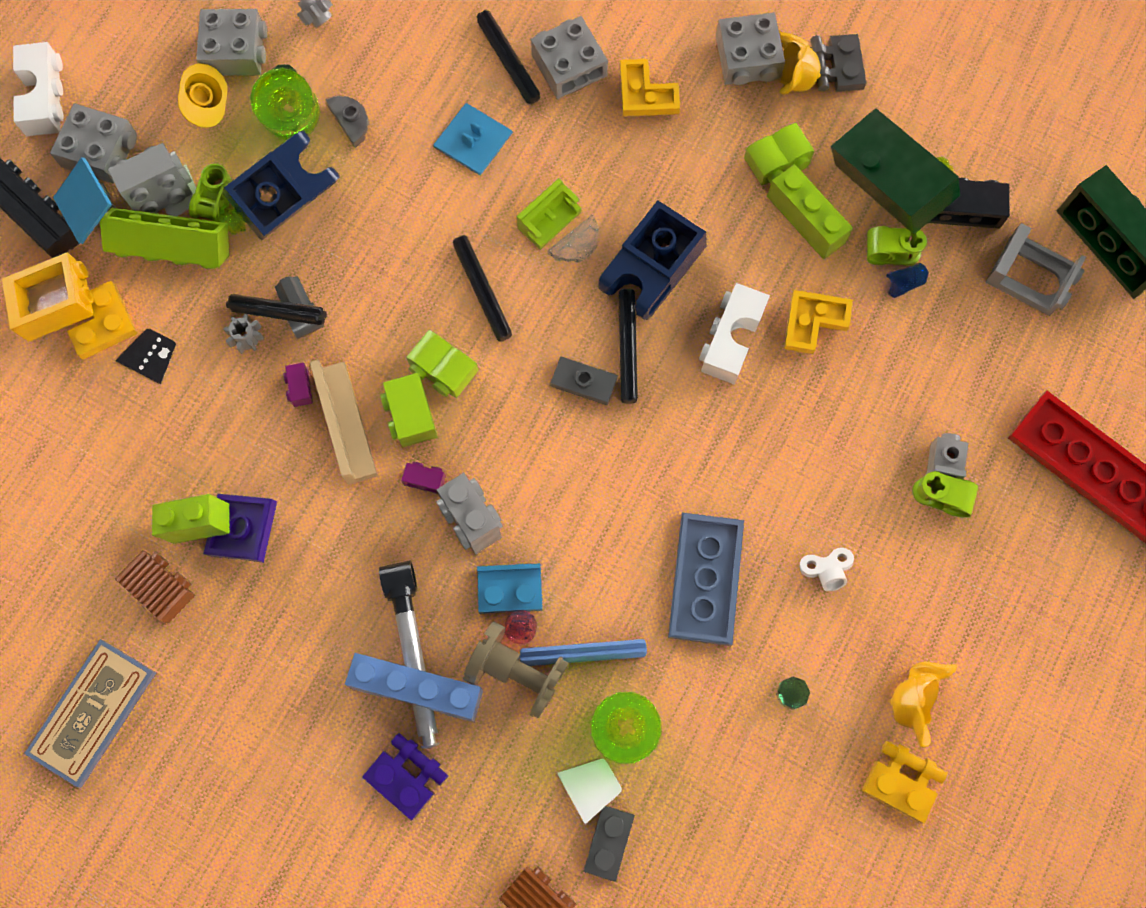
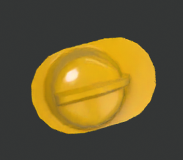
[178,63,227,128]

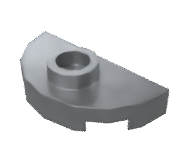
[325,96,369,148]

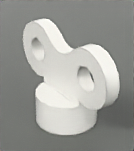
[799,548,854,591]

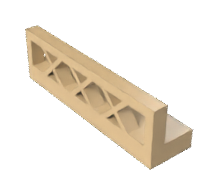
[310,360,378,485]

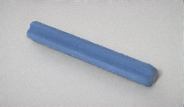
[520,639,647,666]

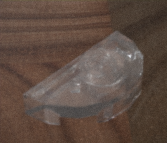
[548,215,599,262]

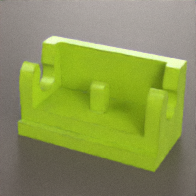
[517,178,582,250]

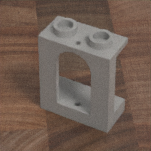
[986,223,1086,316]

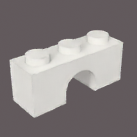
[13,42,64,136]
[699,283,770,385]

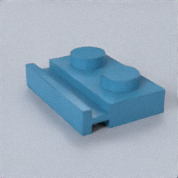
[477,563,543,614]

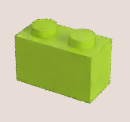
[380,373,438,447]
[152,494,230,544]

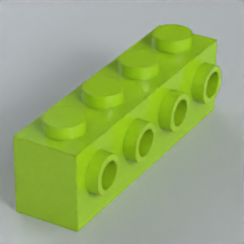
[100,208,229,269]

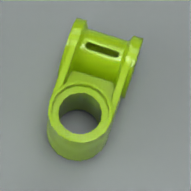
[189,164,233,222]
[867,226,927,266]
[912,471,979,518]

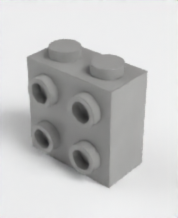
[196,9,268,75]
[716,12,785,85]
[530,16,608,99]
[50,103,137,183]
[108,143,193,213]
[436,473,503,555]

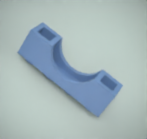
[345,653,483,723]

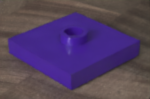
[203,494,277,563]

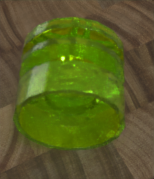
[250,68,321,140]
[591,692,662,764]

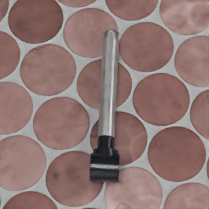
[379,560,439,749]

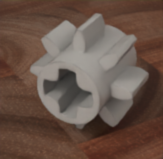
[297,0,333,28]
[223,314,264,354]

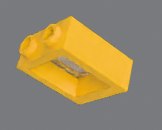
[2,253,94,342]

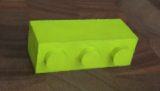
[767,164,853,260]

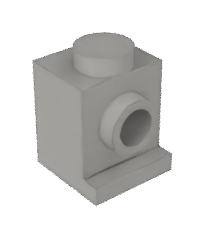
[926,433,968,479]

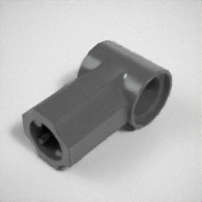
[274,276,325,339]

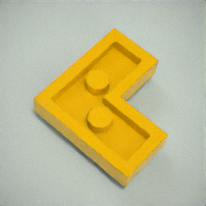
[620,59,680,116]
[67,280,138,360]
[784,290,853,354]

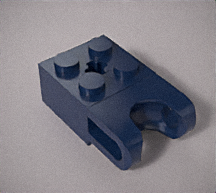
[222,131,340,241]
[598,200,707,320]

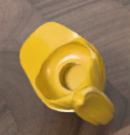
[779,31,820,95]
[889,662,957,747]

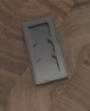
[550,356,618,406]

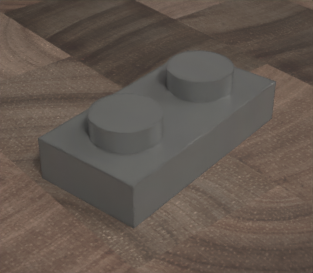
[584,806,635,882]

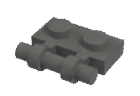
[810,34,866,92]

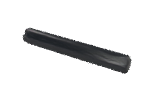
[477,10,540,105]
[453,235,512,342]
[619,288,638,404]
[226,294,327,325]

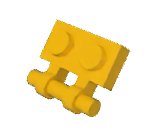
[862,741,947,824]

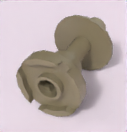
[463,621,568,719]

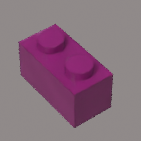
[283,362,313,407]
[401,462,446,494]

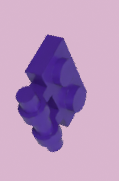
[362,733,448,821]

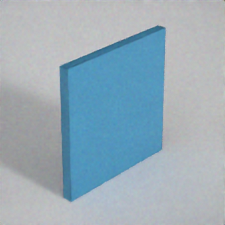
[433,103,513,176]
[53,157,112,244]

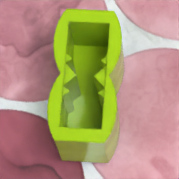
[744,123,814,185]
[406,330,479,398]

